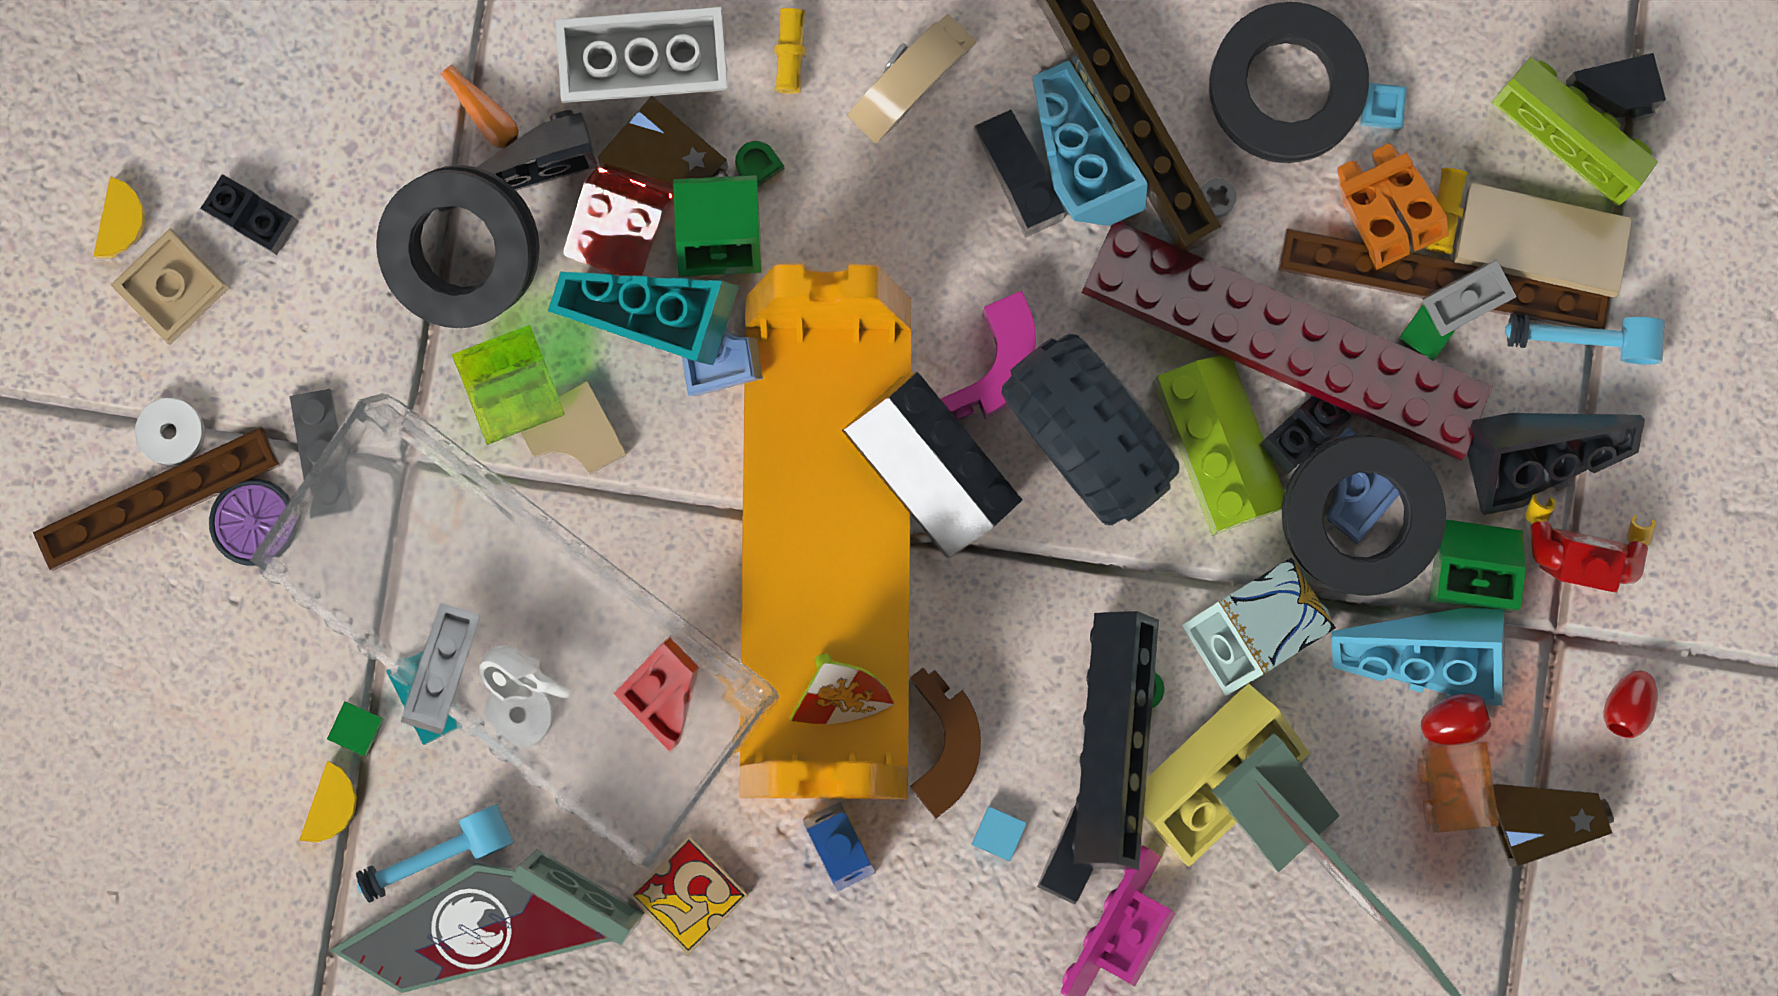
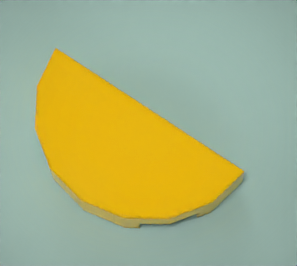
[93,176,145,259]
[299,761,357,843]

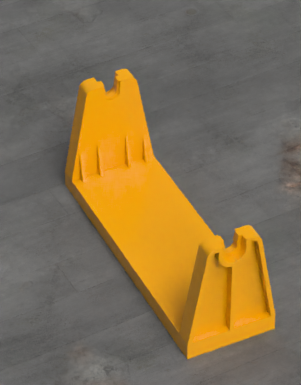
[739,264,911,800]

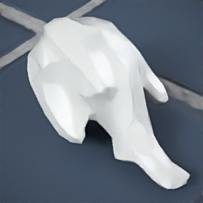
[479,645,573,700]

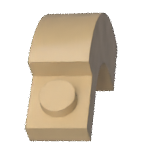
[847,14,977,144]

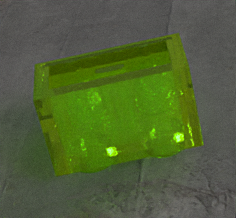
[451,324,565,445]

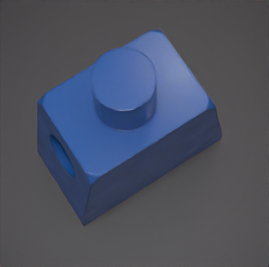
[803,802,875,892]

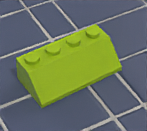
[1491,56,1658,207]
[1153,355,1285,536]

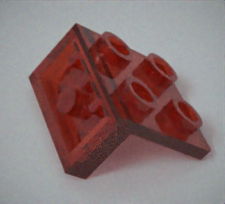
[563,166,674,276]

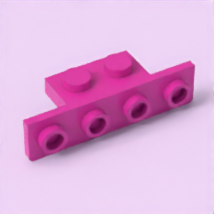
[1060,845,1176,996]

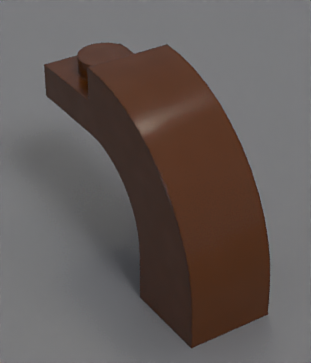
[909,667,981,819]

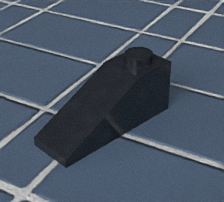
[974,109,1065,238]

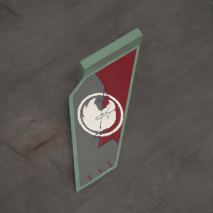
[1212,733,1461,996]
[330,849,644,993]

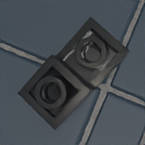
[200,174,298,255]
[1260,396,1352,475]
[1037,805,1093,905]

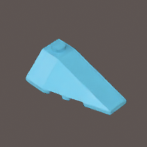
[1033,60,1147,226]
[1331,608,1505,706]

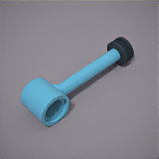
[1505,314,1665,365]
[356,804,514,903]

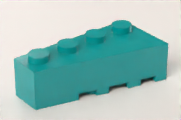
[548,271,739,365]

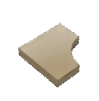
[514,381,627,474]

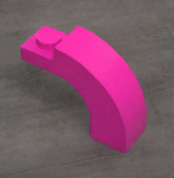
[940,290,1036,421]

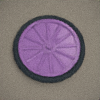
[209,478,297,566]

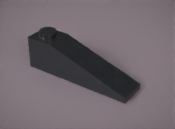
[438,110,598,212]
[1467,413,1645,515]

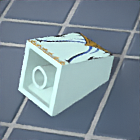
[1182,557,1336,696]

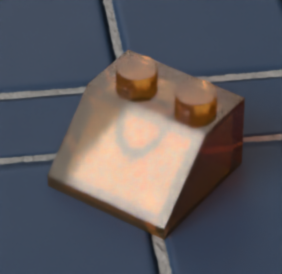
[1417,741,1499,833]

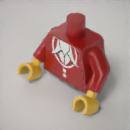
[1525,494,1656,593]

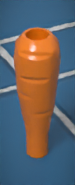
[441,65,519,149]

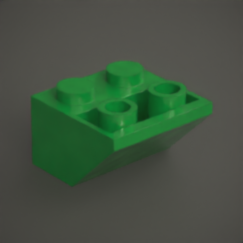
[673,175,762,276]
[1428,519,1526,613]

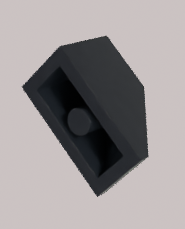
[1565,53,1666,121]

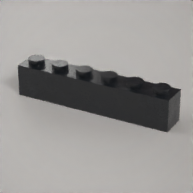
[1072,611,1159,870]

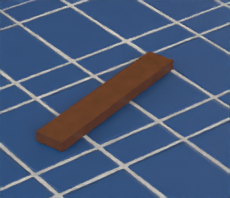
[33,427,281,571]

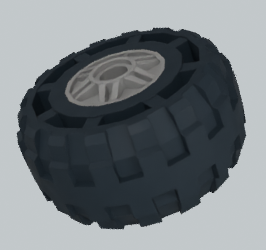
[1001,334,1180,526]

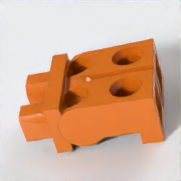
[1337,143,1449,270]

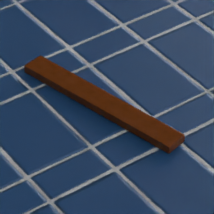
[1278,228,1610,329]

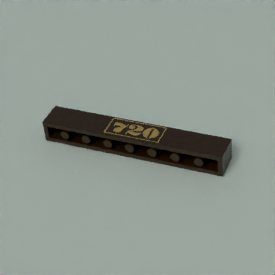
[1036,0,1222,254]

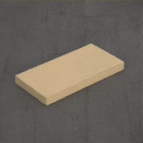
[1455,182,1632,298]

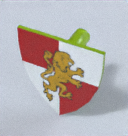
[790,653,895,724]

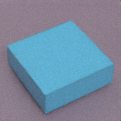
[1360,83,1407,130]
[971,806,1027,862]

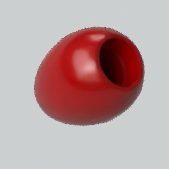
[1603,670,1658,738]
[1421,693,1491,745]

